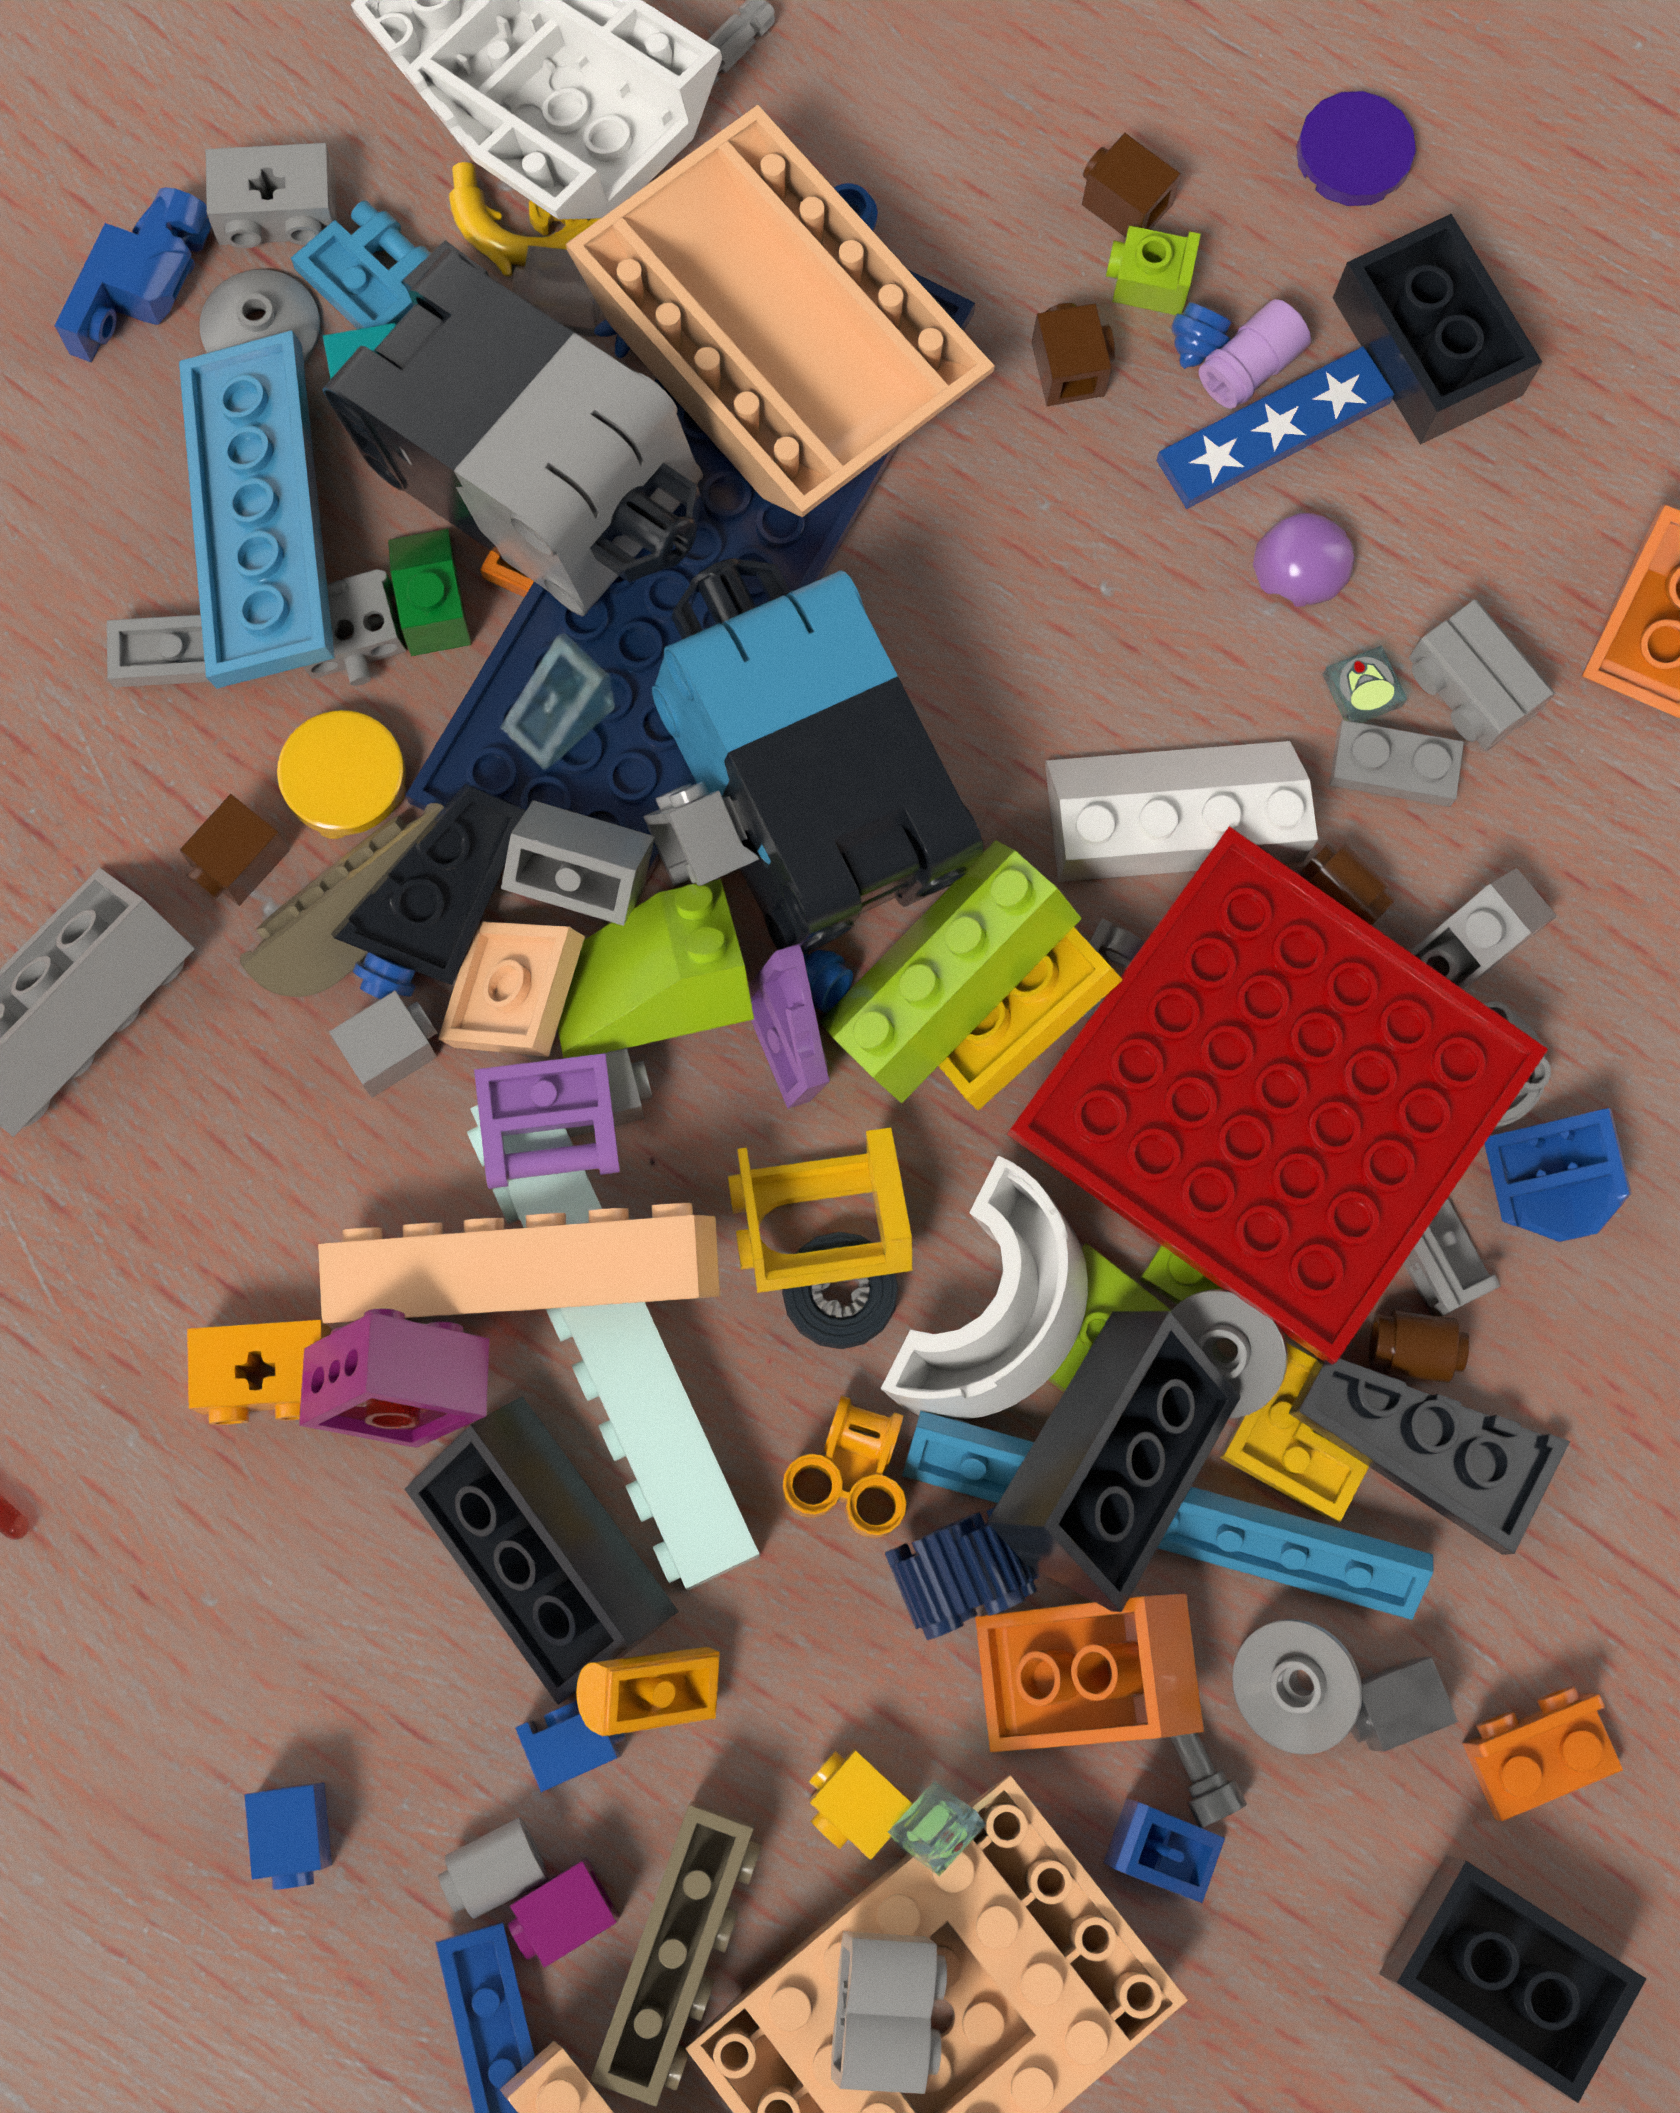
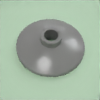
[199,269,321,363]
[1171,1289,1288,1418]
[1232,1619,1362,1754]

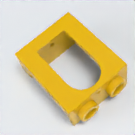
[728,1127,913,1293]

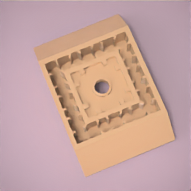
[685,1775,1188,2113]

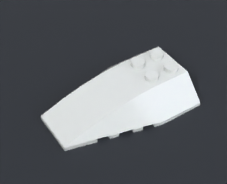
[351,0,722,219]

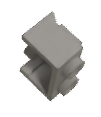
[643,781,759,886]

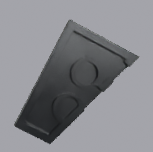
[331,783,526,985]

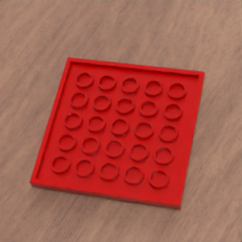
[1007,826,1548,1365]

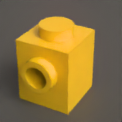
[808,1749,917,1860]

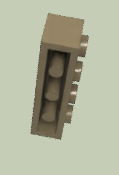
[590,1801,762,2107]

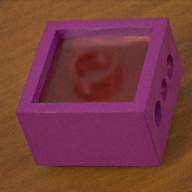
[299,1308,489,1448]

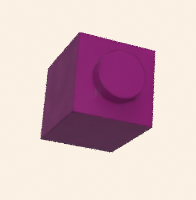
[508,1857,620,1968]

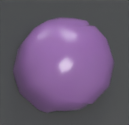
[1253,513,1355,607]

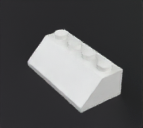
[1045,741,1318,882]

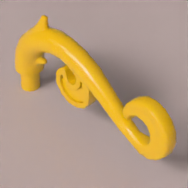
[449,162,601,277]

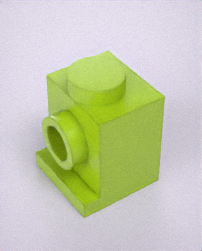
[1105,226,1201,315]

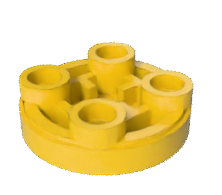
[277,710,406,839]

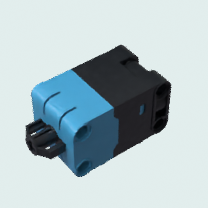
[652,558,984,955]

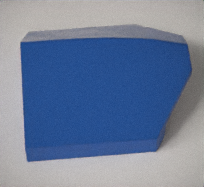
[1484,1108,1632,1242]

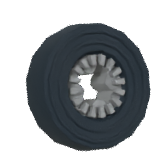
[782,1231,899,1349]

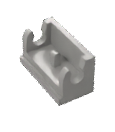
[1403,1198,1501,1316]

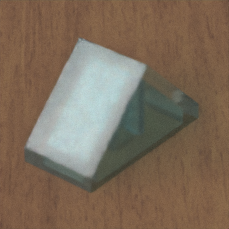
[501,633,615,769]

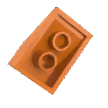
[1582,505,1680,718]
[975,1594,1204,1753]

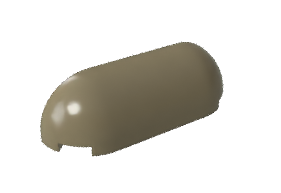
[240,803,444,997]

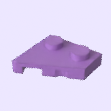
[748,944,830,1109]

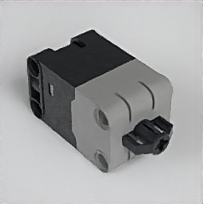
[322,249,703,616]

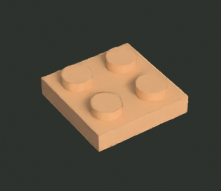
[438,921,585,1057]

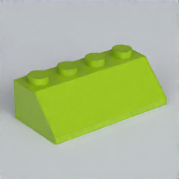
[819,840,1082,1103]

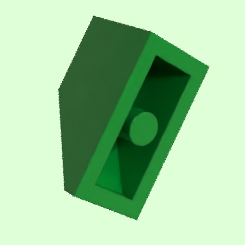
[388,529,471,657]

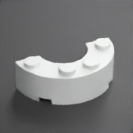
[881,1156,1088,1420]

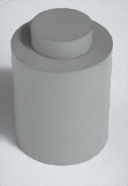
[438,1817,549,1919]

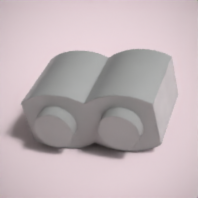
[831,1931,947,2094]

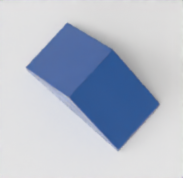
[1103,1798,1225,1903]

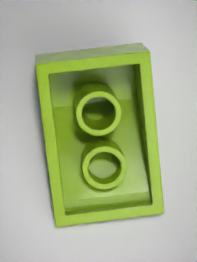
[557,879,754,1058]

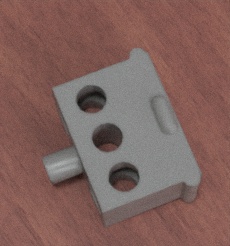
[303,569,407,686]

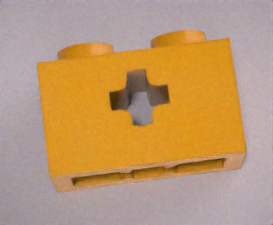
[187,1320,331,1425]

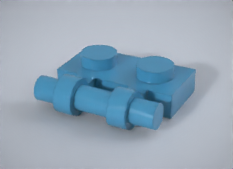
[291,200,431,329]

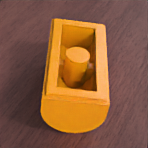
[577,1647,720,1736]

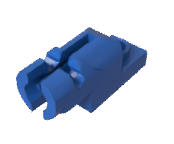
[54,187,212,363]

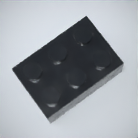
[1333,214,1542,445]
[1379,1855,1646,2103]

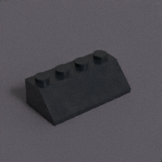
[987,1311,1241,1612]
[405,1396,679,1705]

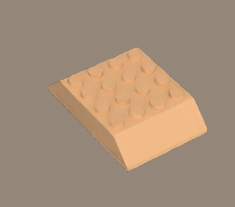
[566,105,995,517]

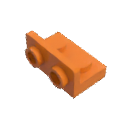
[1462,1686,1623,1821]

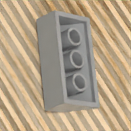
[0,867,195,1137]

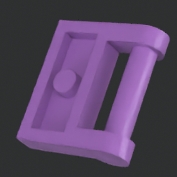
[474,1054,620,1189]

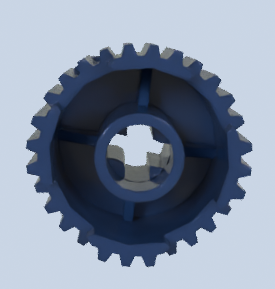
[885,1505,1040,1640]

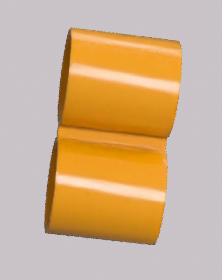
[782,1395,906,1539]

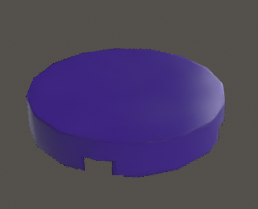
[1296,91,1416,206]

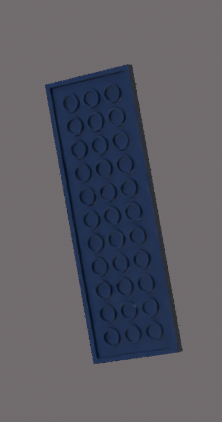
[406,269,975,885]

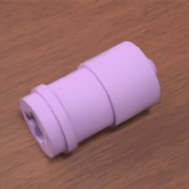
[1198,299,1311,409]

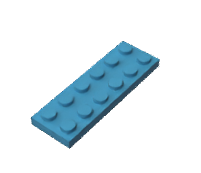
[179,330,335,689]

